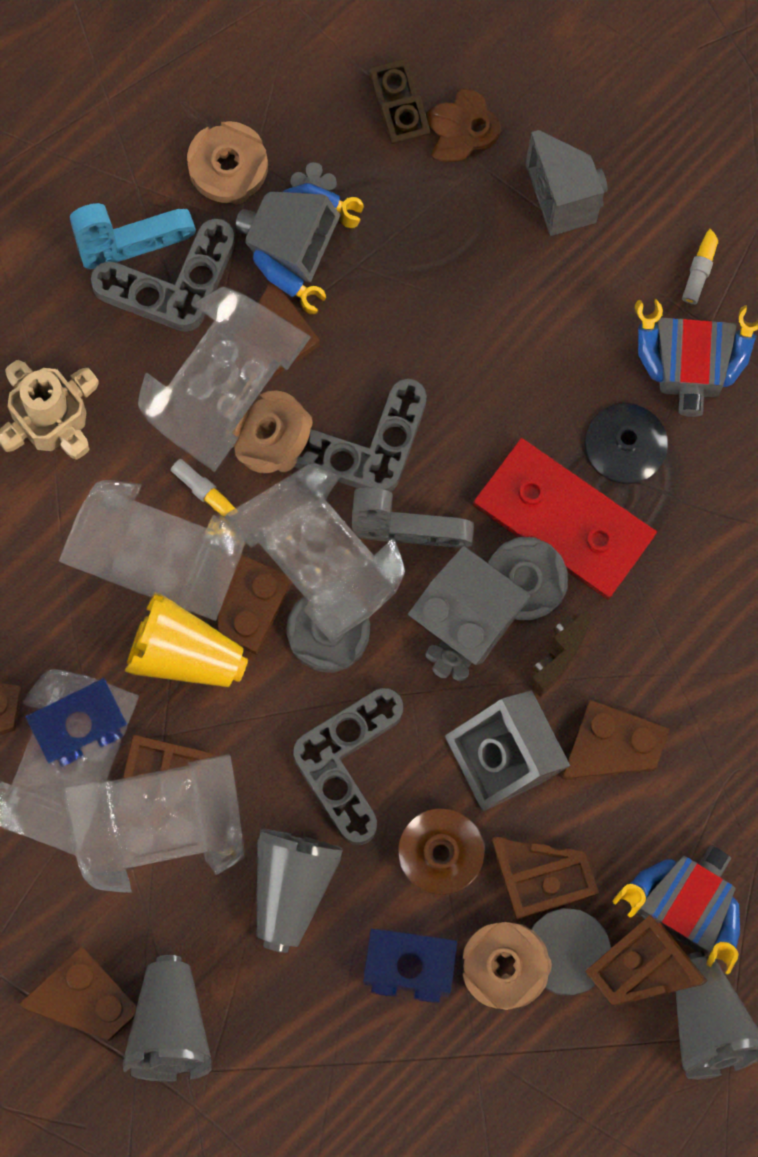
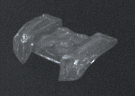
[138,287,311,472]
[225,463,405,642]
[59,480,246,621]
[0,669,139,856]
[62,754,244,893]

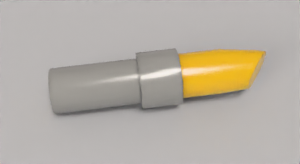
[682,229,718,304]
[171,459,238,516]

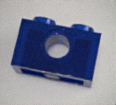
[25,678,128,768]
[363,929,457,1003]

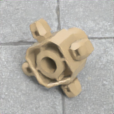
[0,360,99,460]

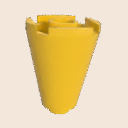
[125,592,248,687]

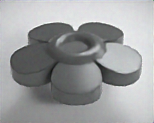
[290,162,337,191]
[426,641,472,681]

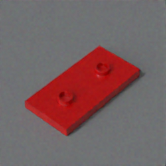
[473,437,657,601]

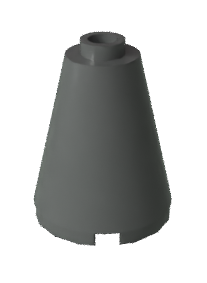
[256,829,343,953]
[675,952,758,1080]
[123,955,212,1082]

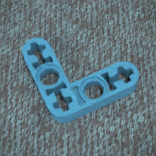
[70,203,196,269]

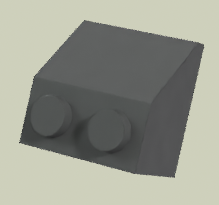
[526,130,608,236]
[408,546,532,665]
[445,690,570,811]

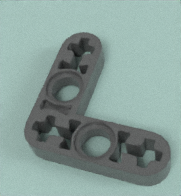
[91,219,235,332]
[294,379,427,492]
[352,487,474,548]
[293,688,403,845]

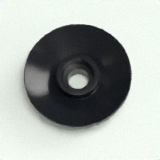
[585,404,668,484]

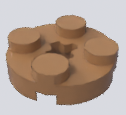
[187,121,268,205]
[229,391,313,473]
[463,922,552,1010]

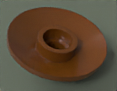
[398,809,485,895]

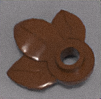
[425,89,501,162]

